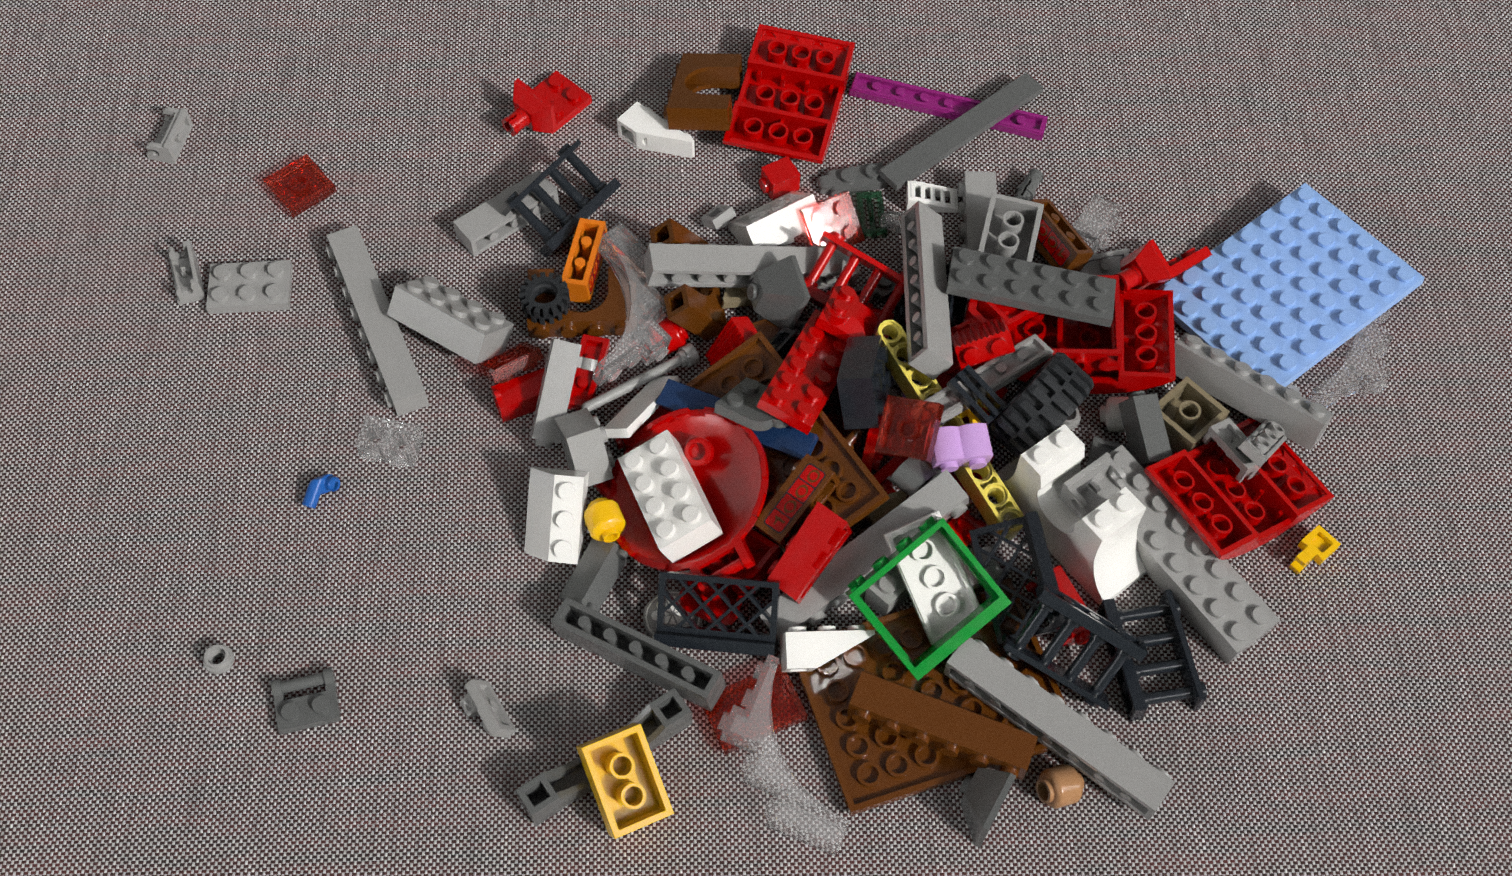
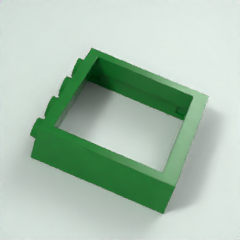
[845,516,1012,681]

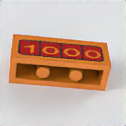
[562,218,609,304]

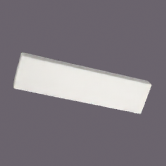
[604,376,680,438]

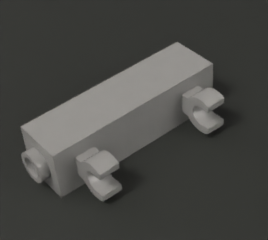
[529,339,598,448]

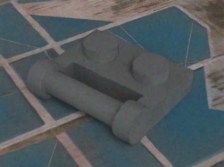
[271,667,342,735]

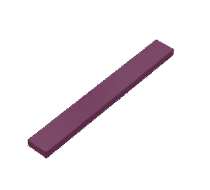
[849,72,1048,141]

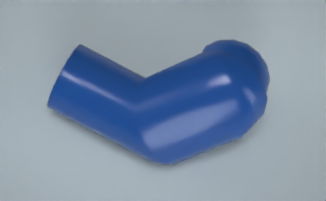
[302,474,340,509]

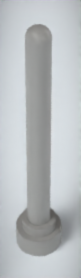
[581,343,700,412]

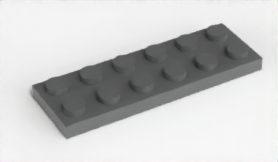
[946,246,1116,327]

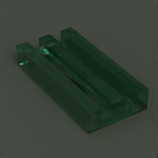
[855,191,888,239]

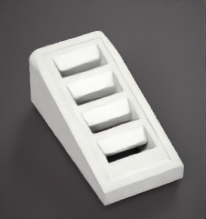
[906,181,958,213]

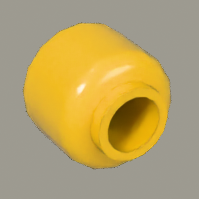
[583,498,626,543]

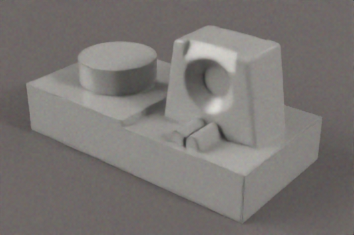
[460,679,516,738]

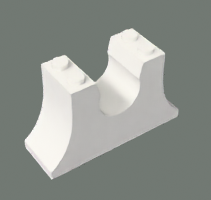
[996,424,1146,605]

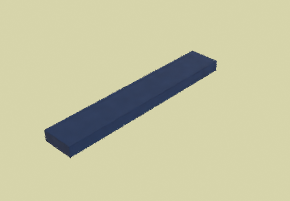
[656,379,819,460]

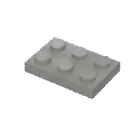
[206,260,293,314]

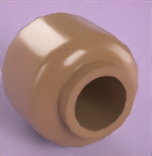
[1036,764,1084,809]

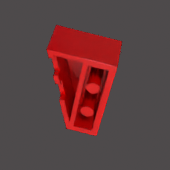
[767,501,852,604]

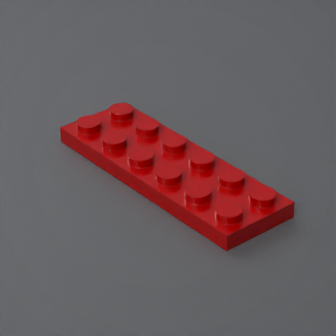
[756,309,846,435]

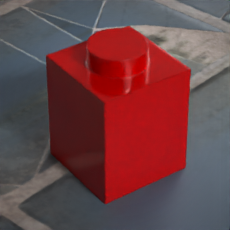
[759,156,800,201]

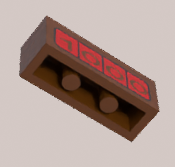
[1031,199,1094,272]
[754,454,840,551]

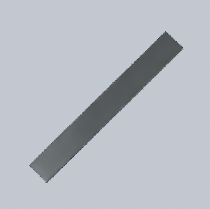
[879,73,1043,191]

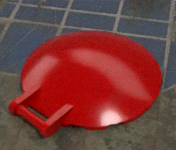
[606,407,769,595]

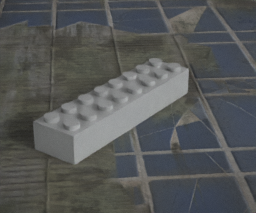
[1109,445,1280,664]

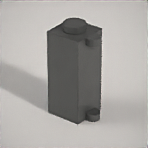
[1118,391,1172,467]
[559,539,628,612]

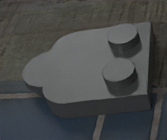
[714,377,789,431]

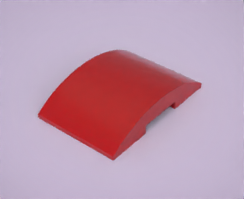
[723,24,855,164]
[1017,289,1176,394]
[1144,418,1335,560]

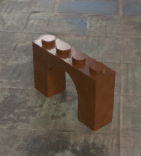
[663,53,743,131]
[649,218,727,341]
[527,266,637,339]

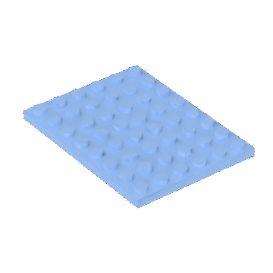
[1157,183,1425,387]

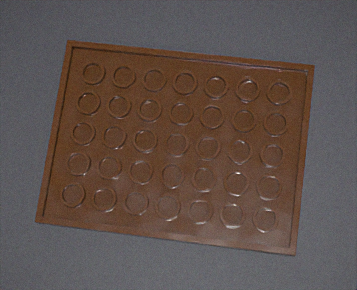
[797,578,1066,816]

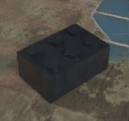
[837,335,892,430]

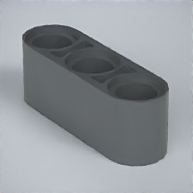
[890,447,942,497]

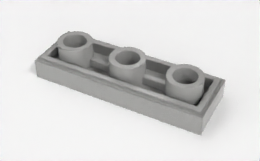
[1238,419,1287,468]

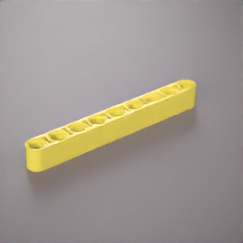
[875,320,1024,540]

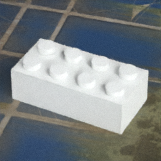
[618,430,724,563]

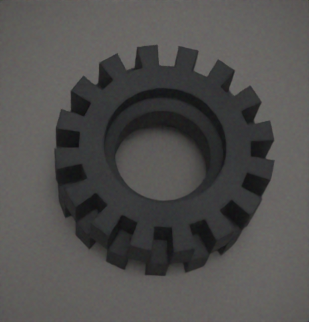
[519,272,570,325]

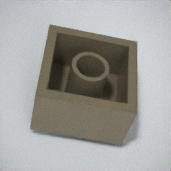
[1159,376,1230,453]

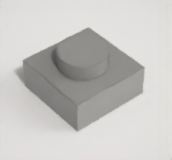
[700,204,736,230]

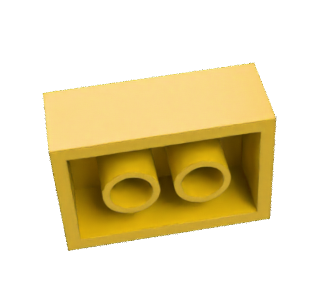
[576,723,674,839]

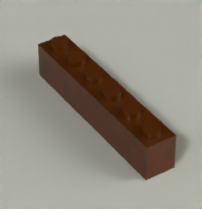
[847,671,1038,780]

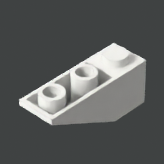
[617,102,695,158]
[780,625,875,672]

